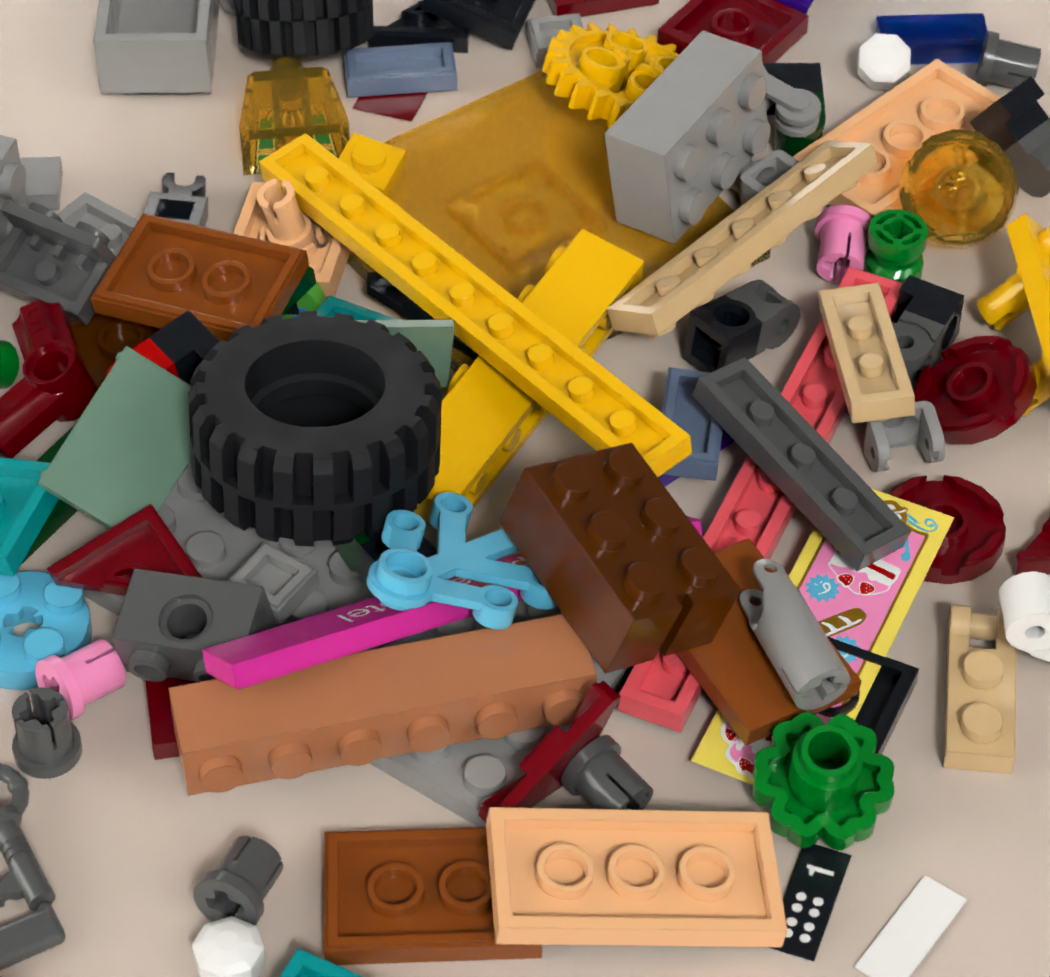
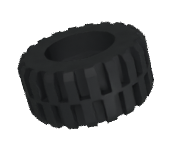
[188,311,442,547]

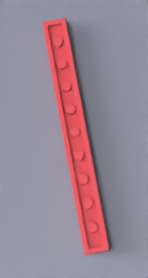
[618,267,903,733]

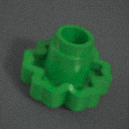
[752,712,894,851]

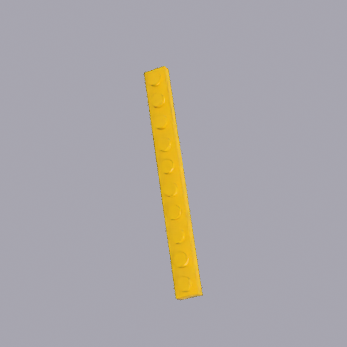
[259,133,692,477]

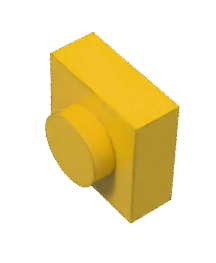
[338,132,406,197]

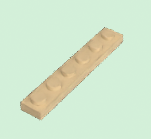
[607,141,878,338]

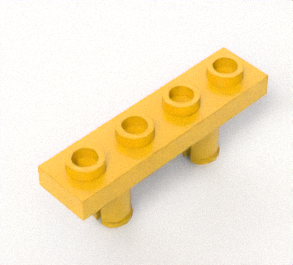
[977,213,1050,417]

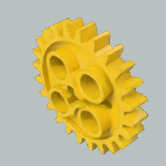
[542,23,679,129]

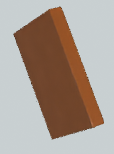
[90,213,310,342]
[677,538,862,746]
[324,827,542,965]

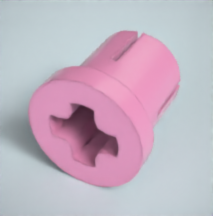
[815,205,872,284]
[35,639,126,721]

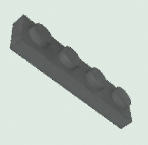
[692,357,911,571]

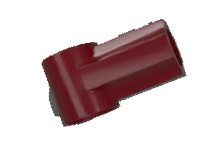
[0,299,98,459]

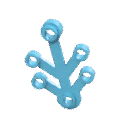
[367,492,557,630]

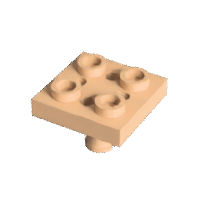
[233,179,351,297]

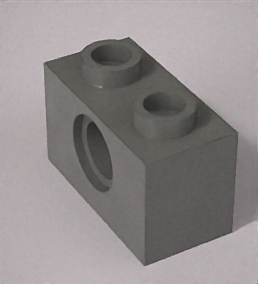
[111,569,276,683]

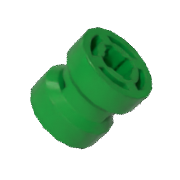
[863,209,928,283]

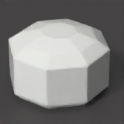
[857,34,911,90]
[192,916,266,977]

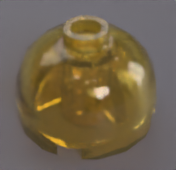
[899,129,1019,249]

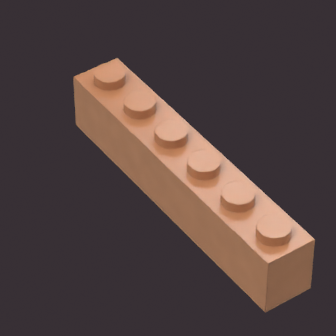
[168,614,597,796]

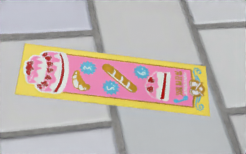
[691,488,954,785]

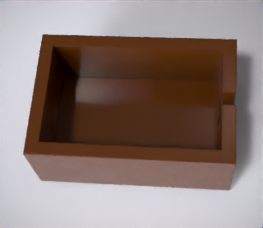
[499,443,741,674]

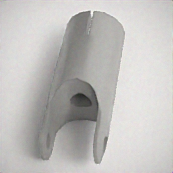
[739,558,851,710]

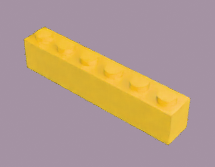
[413,229,645,524]

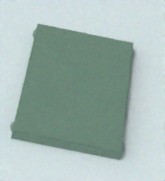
[37,346,191,529]

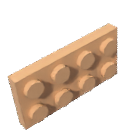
[793,59,1001,218]
[486,807,788,947]

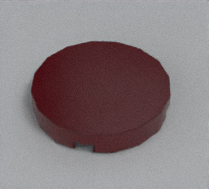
[913,336,1037,445]
[889,475,1006,584]

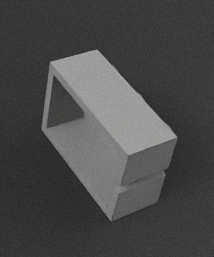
[94,0,220,95]
[605,30,771,244]

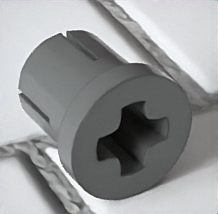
[974,31,1041,88]
[12,688,82,779]
[561,735,654,810]
[193,836,283,926]

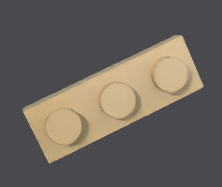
[819,283,915,424]

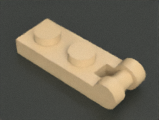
[943,604,1016,774]

